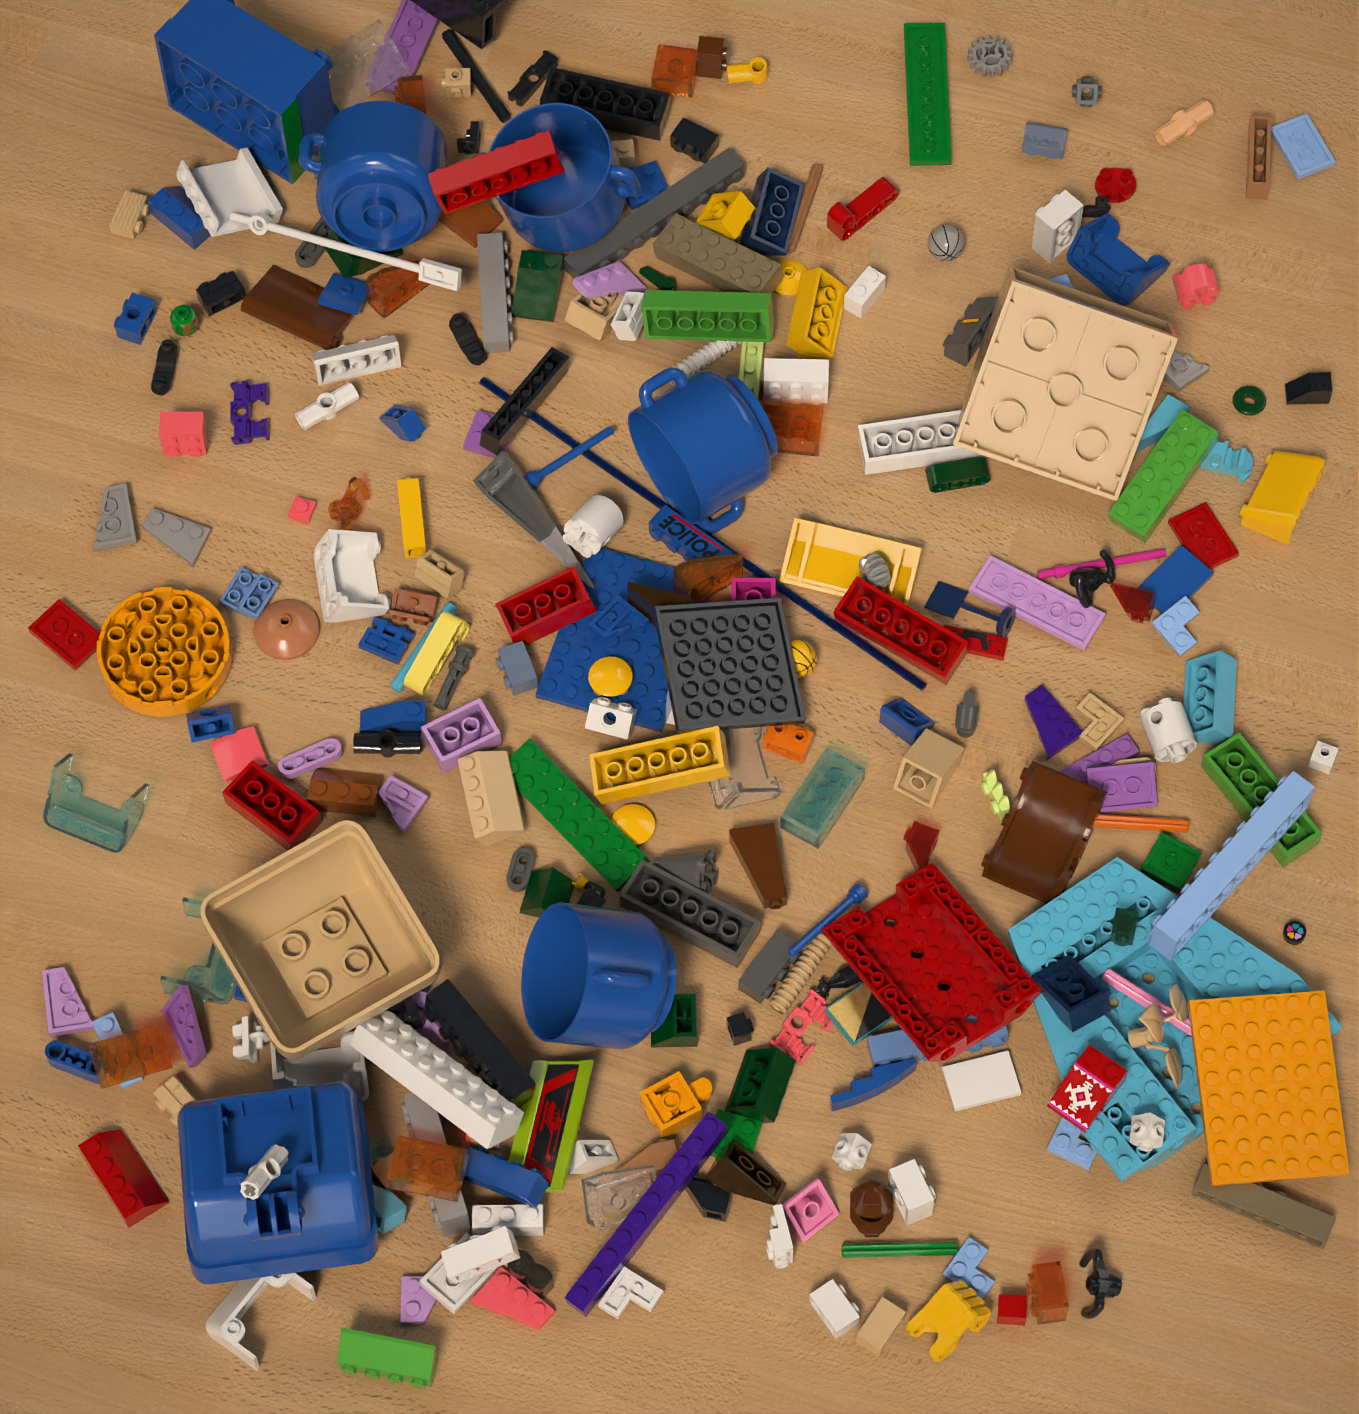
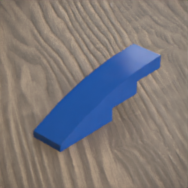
[830,1058,916,1112]

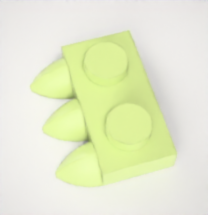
[980,769,1010,820]

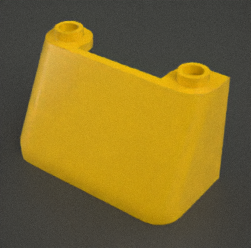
[1239,450,1326,545]

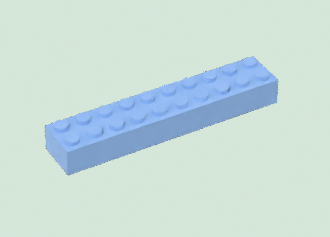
[1149,771,1315,961]

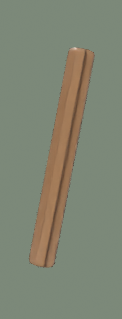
[788,163,823,253]

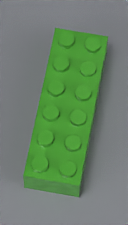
[641,290,775,342]
[1108,409,1219,543]
[1201,733,1322,867]

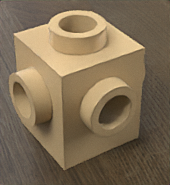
[441,67,471,98]

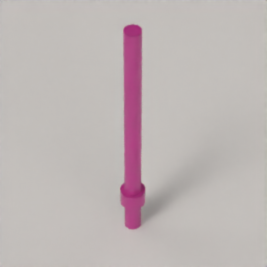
[1037,549,1166,580]

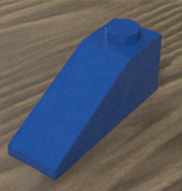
[360,701,427,733]

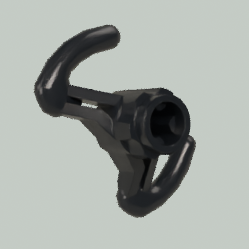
[1069,549,1116,608]
[1079,1248,1122,1319]

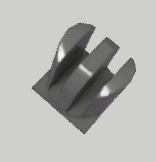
[955,691,979,738]

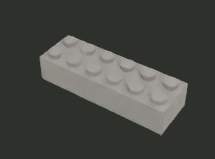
[401,1092,470,1237]

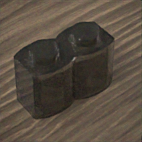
[507,1249,554,1299]

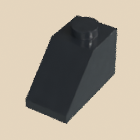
[1285,372,1332,405]

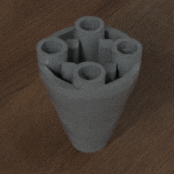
[654,850,718,894]

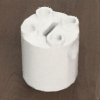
[563,495,624,558]
[1140,698,1197,763]

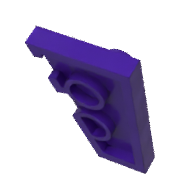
[1024,685,1082,760]

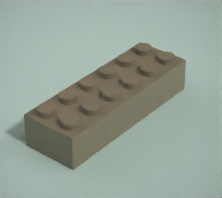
[653,213,783,294]

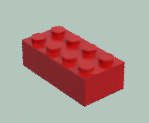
[495,566,596,646]
[222,760,322,851]

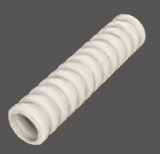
[670,340,742,386]

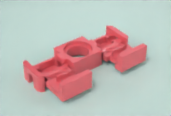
[768,990,833,1065]

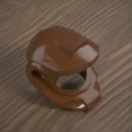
[850,1179,893,1237]

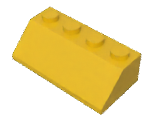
[786,267,848,360]

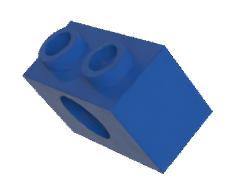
[114,293,158,345]
[186,705,235,743]

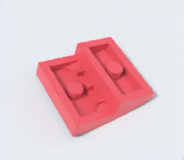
[210,726,269,783]

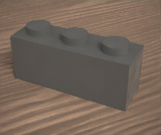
[738,930,801,1004]

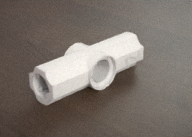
[295,382,359,430]
[240,1144,289,1200]

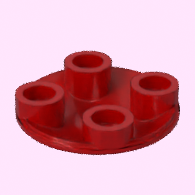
[1095,168,1137,203]

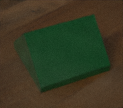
[520,867,575,918]

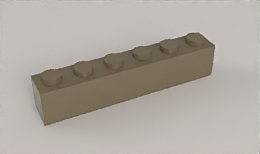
[1192,1163,1337,1250]

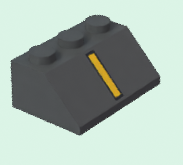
[943,297,998,367]

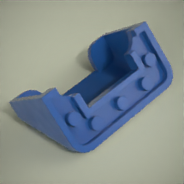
[1066,213,1170,306]

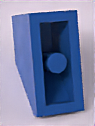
[379,405,426,442]

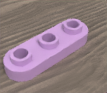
[278,738,342,779]

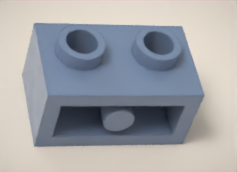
[495,641,538,696]

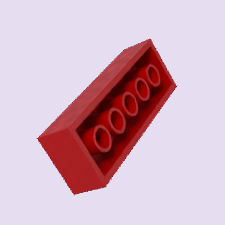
[428,131,565,215]
[833,576,970,685]

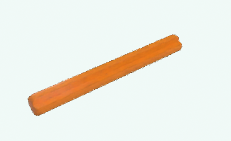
[1093,814,1189,833]

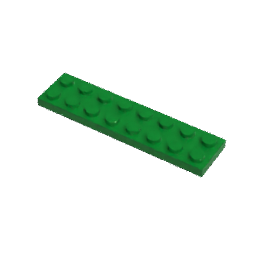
[903,23,952,166]
[509,738,650,892]

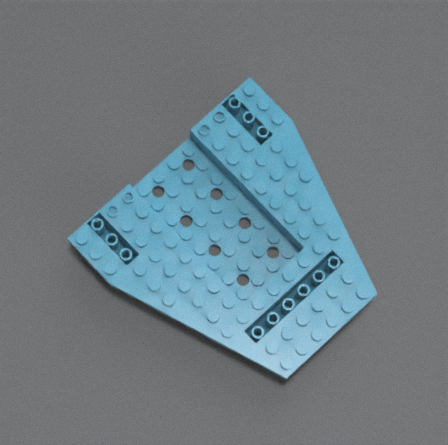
[1008,857,1342,1183]

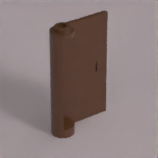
[241,265,354,350]

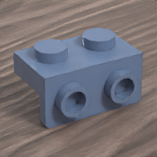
[1021,122,1067,159]

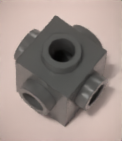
[1072,76,1102,107]

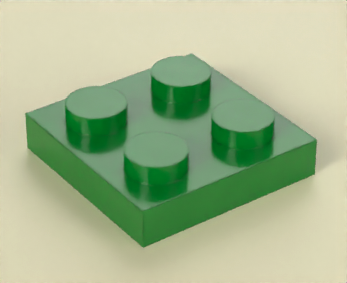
[1140,833,1202,892]
[711,1109,762,1157]

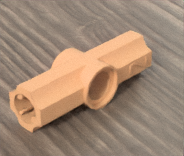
[1154,100,1214,147]

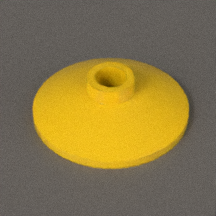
[774,259,808,296]

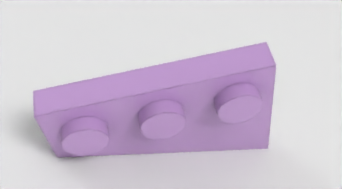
[572,261,646,298]
[42,967,94,1037]

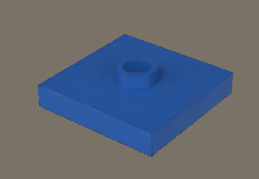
[318,273,373,315]

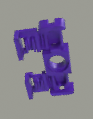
[230,381,270,445]

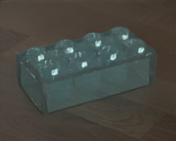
[780,748,865,849]

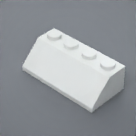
[311,335,402,386]

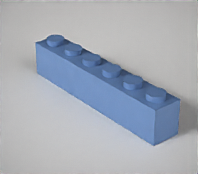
[867,1016,1008,1068]

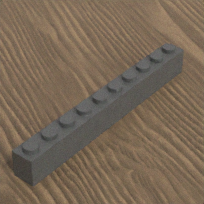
[564,148,744,279]

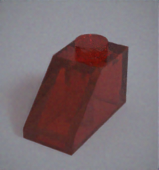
[1110,582,1156,623]
[903,821,940,872]

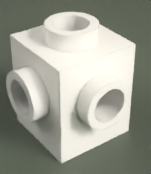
[1129,1112,1165,1152]
[832,1133,872,1171]

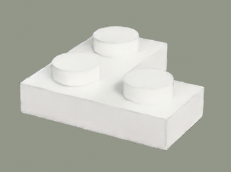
[598,1267,664,1319]

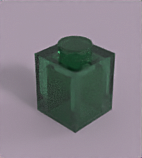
[1110,908,1139,946]

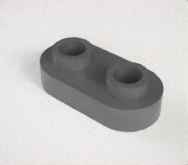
[506,848,535,892]

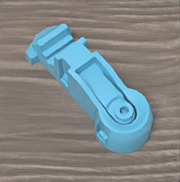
[1159,436,1254,483]

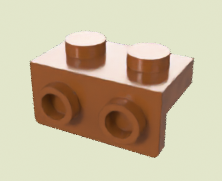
[387,588,438,626]

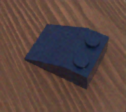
[1031,955,1111,1032]

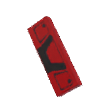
[943,624,1008,661]

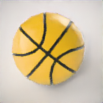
[790,640,817,678]

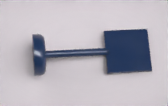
[924,581,1016,637]

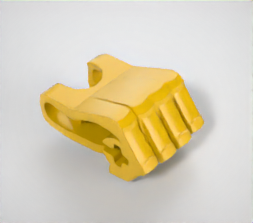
[906,1280,993,1362]

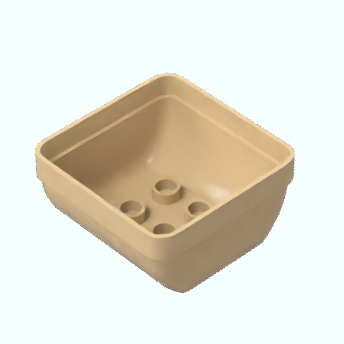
[201,820,440,1060]

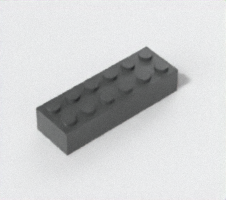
[619,859,760,968]

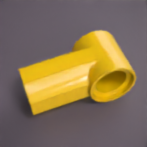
[727,57,768,84]

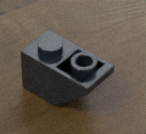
[685,1178,732,1222]

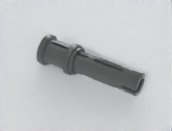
[433,646,475,711]

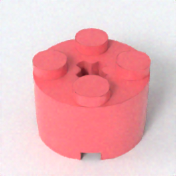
[1172,264,1220,309]

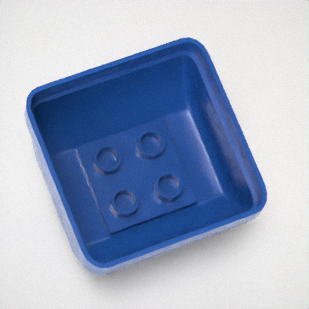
[177,1081,379,1284]

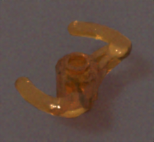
[329,477,371,531]

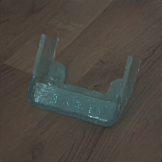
[43,753,149,853]
[160,897,237,1004]

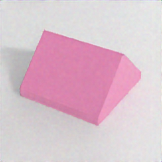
[782,1178,839,1242]

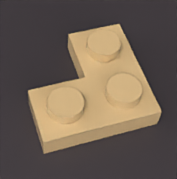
[1075,693,1124,751]

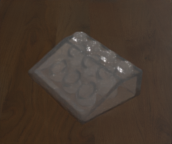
[324,20,411,112]

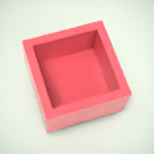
[159,412,208,457]

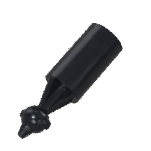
[814,964,862,997]

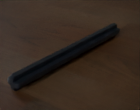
[442,29,510,123]

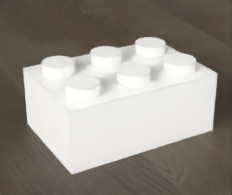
[1032,190,1084,264]
[763,358,829,405]

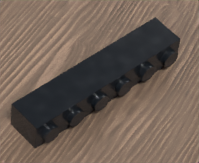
[480,347,570,456]

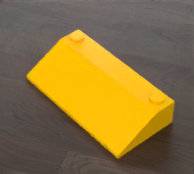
[779,518,924,606]

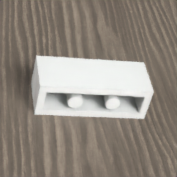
[472,1204,544,1236]
[441,1226,520,1284]

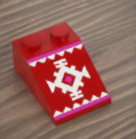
[1047,1044,1128,1133]

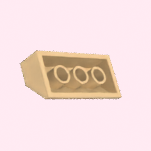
[457,751,526,847]

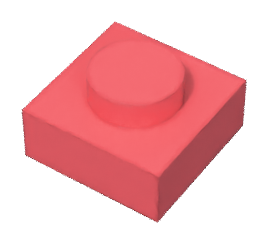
[288,496,316,524]

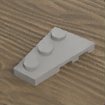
[1163,351,1210,392]
[142,508,211,568]

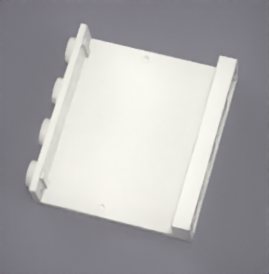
[176,147,283,237]

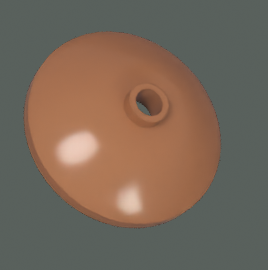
[254,599,319,660]

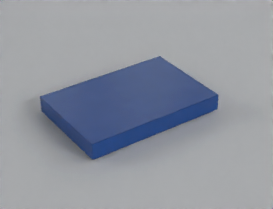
[1136,545,1213,614]

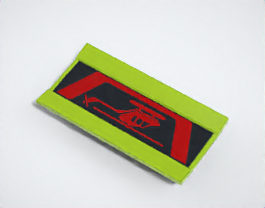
[508,1059,594,1192]

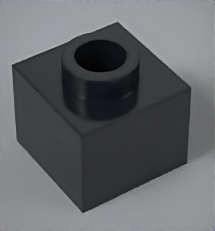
[726,1012,754,1046]

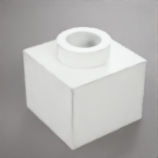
[1308,741,1339,774]

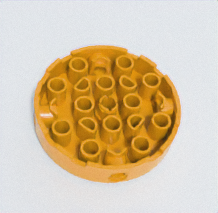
[97,587,232,717]

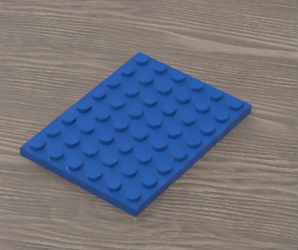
[536,548,714,733]

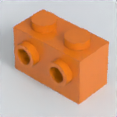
[763,724,814,764]

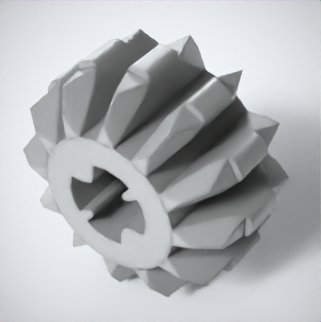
[858,553,891,590]

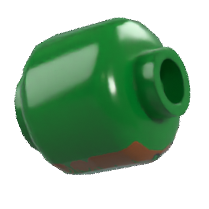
[170,305,199,336]

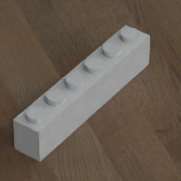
[477,233,513,353]

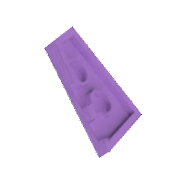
[161,984,207,1068]

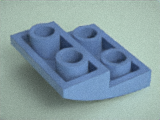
[219,567,279,619]

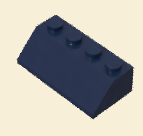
[740,167,804,256]

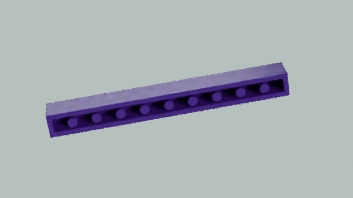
[564,1112,729,1317]

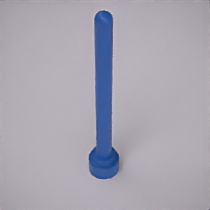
[525,426,614,489]
[788,884,868,957]

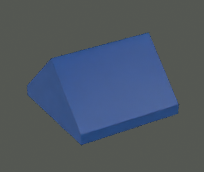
[879,698,935,746]

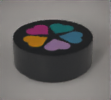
[1283,921,1306,945]

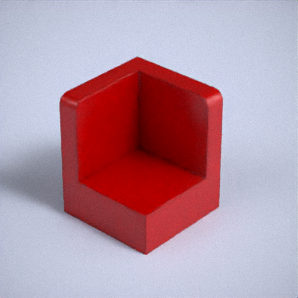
[997,1294,1027,1326]

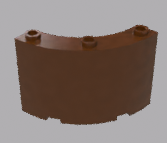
[981,761,1107,904]

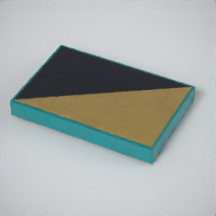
[824,982,893,1046]

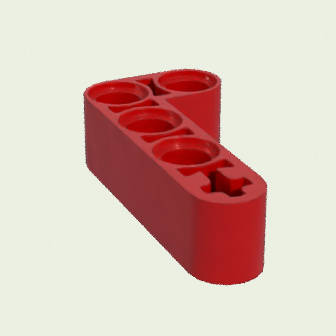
[827,177,900,241]

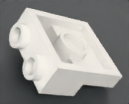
[765,1204,793,1269]

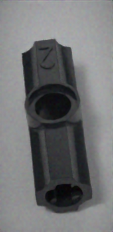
[353,730,422,757]

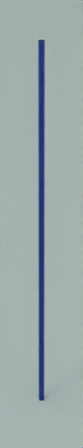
[479,377,927,691]

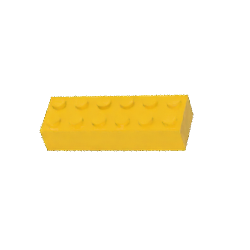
[589,726,731,805]

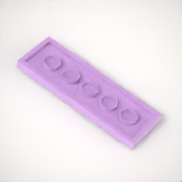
[969,555,1106,651]

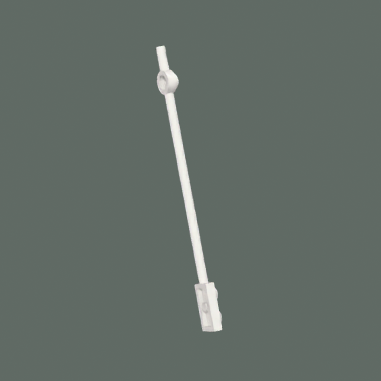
[230,212,462,291]

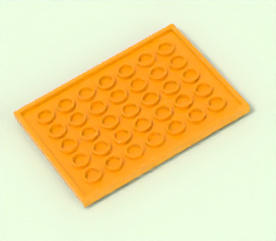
[1187,991,1350,1186]

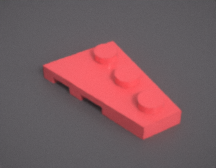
[470,1266,555,1331]

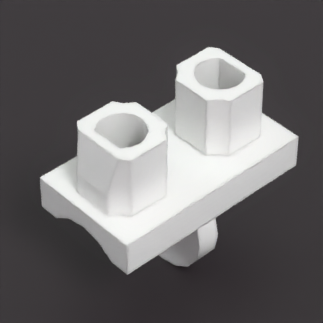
[232,1016,270,1063]

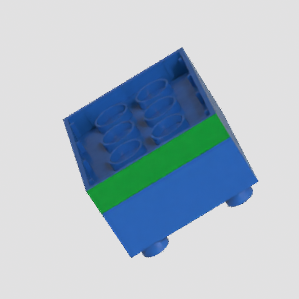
[154,0,340,185]

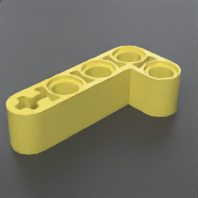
[403,611,470,696]

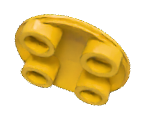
[588,657,633,697]
[611,804,655,845]

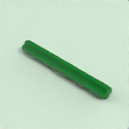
[841,1241,958,1258]

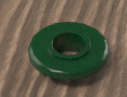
[1232,386,1266,416]

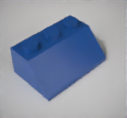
[148,186,211,250]

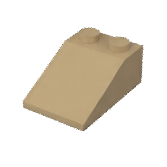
[564,293,624,340]

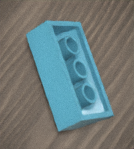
[1183,650,1237,745]

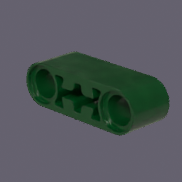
[925,457,991,493]

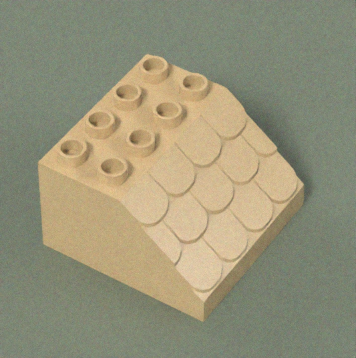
[953,266,1178,501]

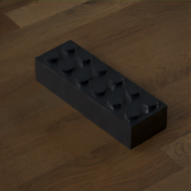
[540,67,671,141]
[424,979,536,1108]

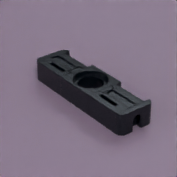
[508,51,558,106]

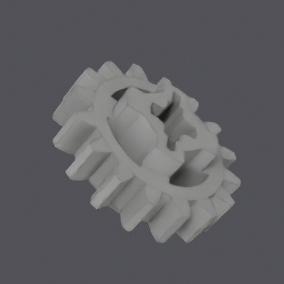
[967,35,1012,78]

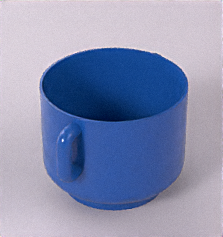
[298,101,449,252]
[473,103,641,252]
[628,367,778,534]
[521,903,677,1049]

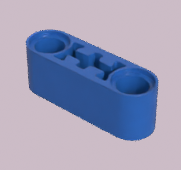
[45,1041,110,1084]

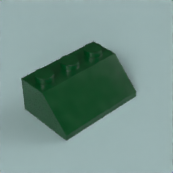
[725,1048,796,1123]

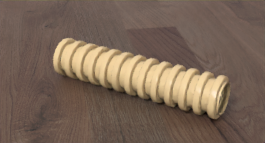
[769,933,832,1015]

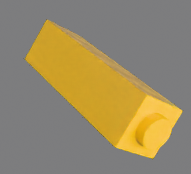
[397,477,426,559]

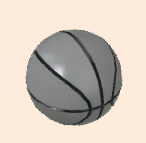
[927,224,965,262]

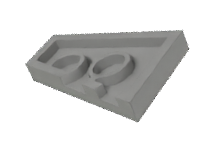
[93,484,137,551]

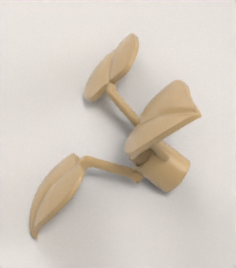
[1128,984,1188,1090]

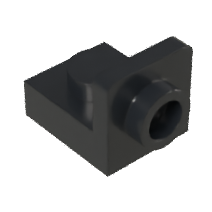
[457,121,481,155]
[390,996,423,1030]

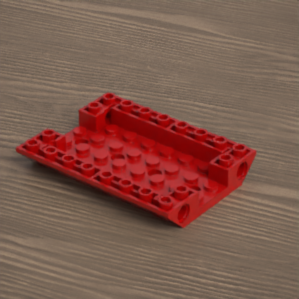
[822,862,1042,1062]

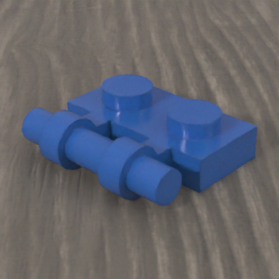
[358,617,415,665]

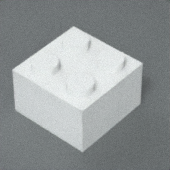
[887,1159,936,1226]

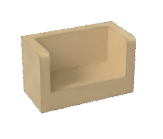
[856,1297,906,1357]

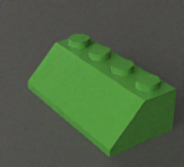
[337,1327,438,1388]

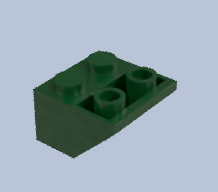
[651,994,697,1048]

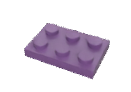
[1085,762,1158,812]

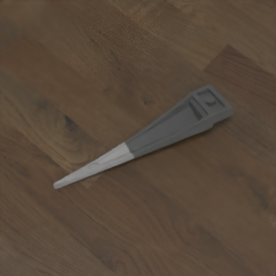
[473,451,594,588]

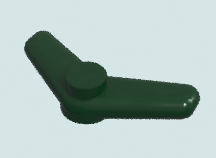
[639,266,676,291]

